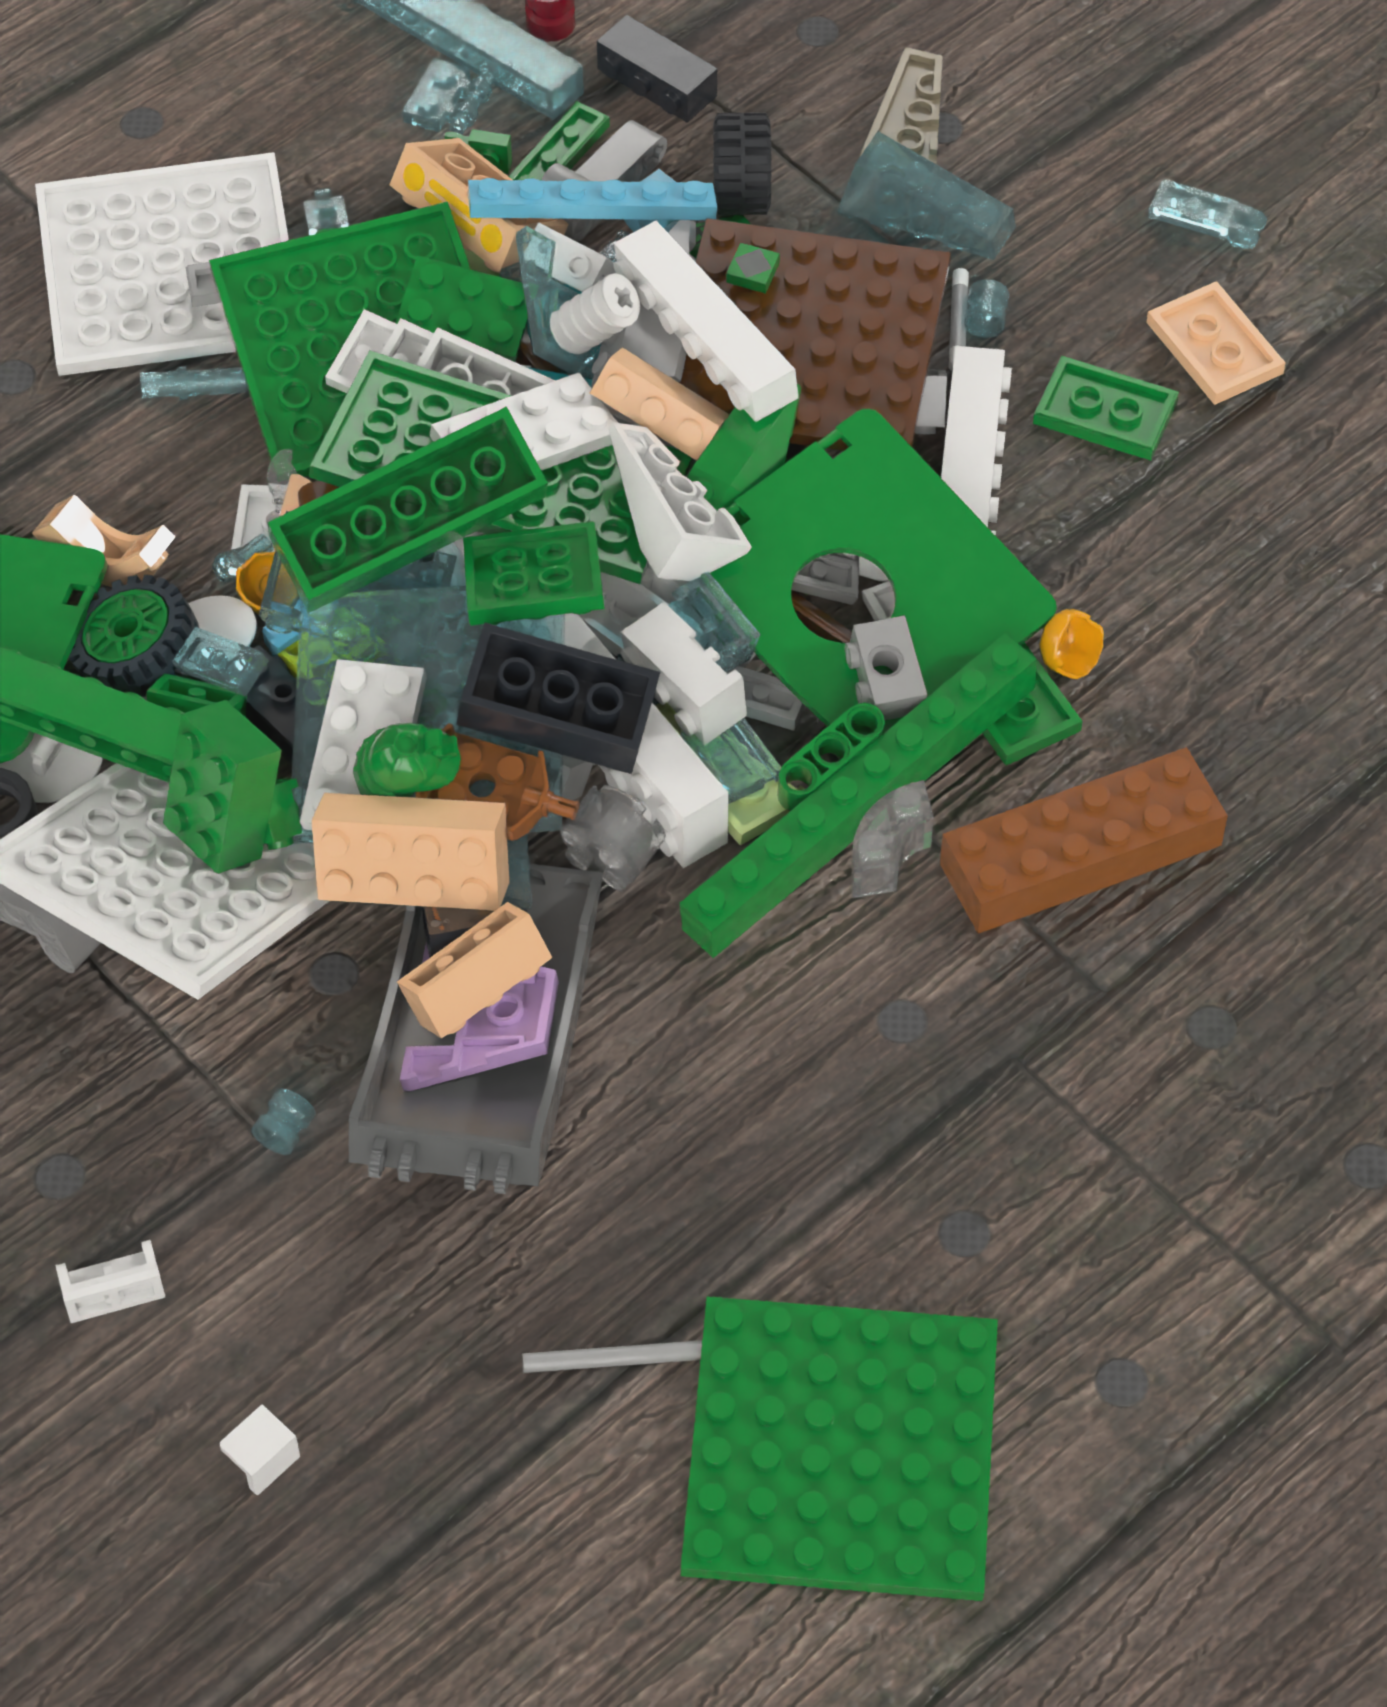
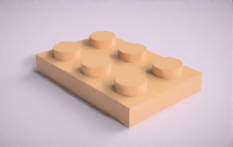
[1146,281,1286,405]

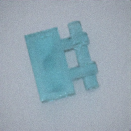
[402,58,495,135]

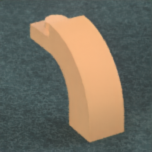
[32,495,175,587]

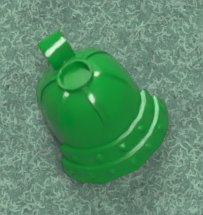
[353,723,461,797]

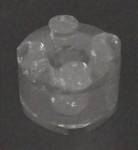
[560,785,666,891]

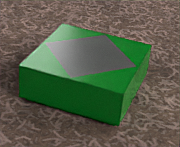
[726,243,780,294]

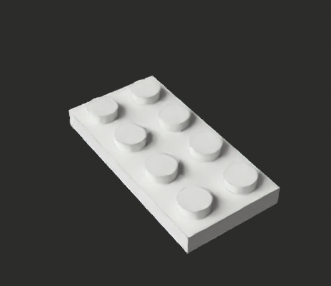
[430,373,618,470]
[300,659,427,830]

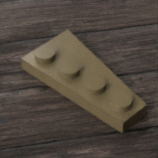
[859,47,943,186]

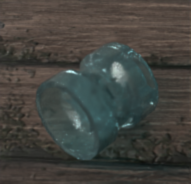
[964,279,1009,338]
[251,1089,316,1155]

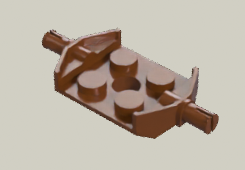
[415,723,580,841]

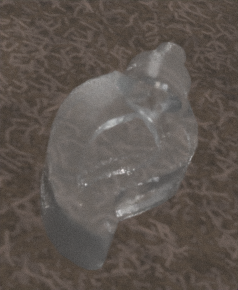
[267,449,298,514]

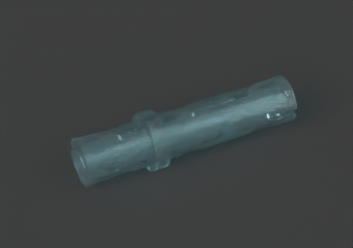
[140,366,249,400]

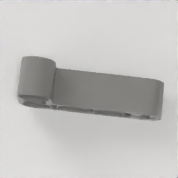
[542,120,667,242]
[0,884,101,973]

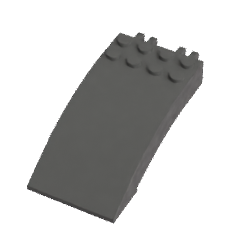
[349,861,602,1194]

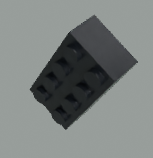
[456,622,660,774]

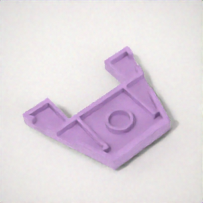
[400,944,559,1091]

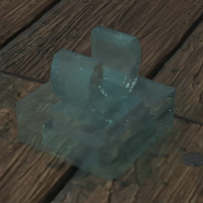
[303,188,349,235]

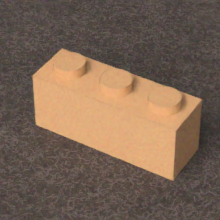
[590,347,729,461]
[397,902,552,1039]

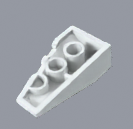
[609,422,752,582]

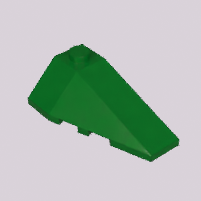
[687,384,802,527]

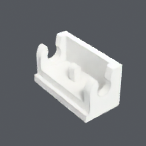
[55,1240,165,1323]

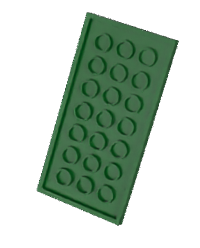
[309,350,692,584]

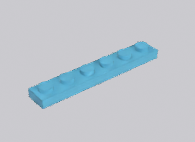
[468,178,717,220]

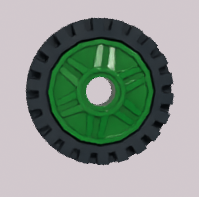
[69,575,200,697]

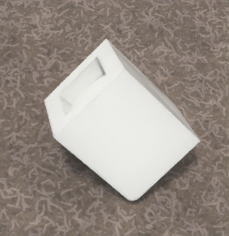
[220,1405,300,1495]

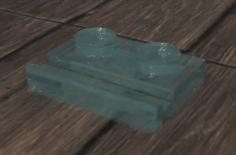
[680,718,781,804]

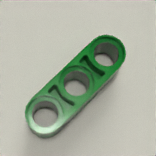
[777,703,885,811]

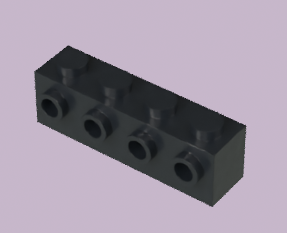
[218,645,326,780]

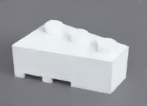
[621,602,747,746]

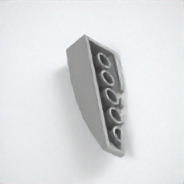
[591,220,696,388]

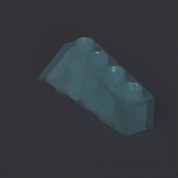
[837,131,1016,260]

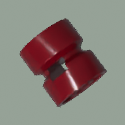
[525,0,576,42]

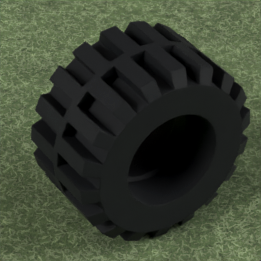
[713,112,771,215]

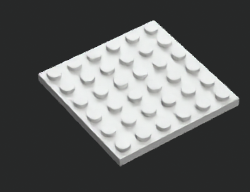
[35,152,289,376]
[0,763,329,1000]

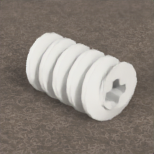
[550,273,640,355]

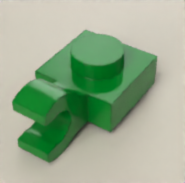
[445,129,512,174]

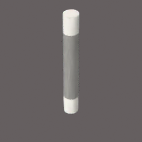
[949,268,969,371]

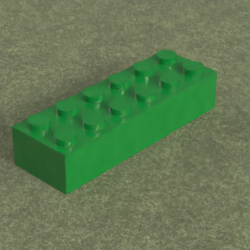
[267,406,548,613]

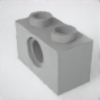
[845,615,927,720]

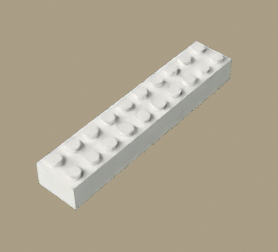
[436,532,728,869]

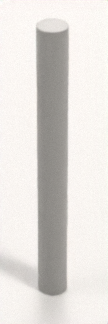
[522,1340,702,1373]

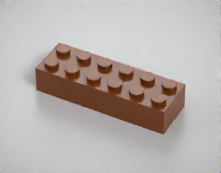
[940,747,1228,934]

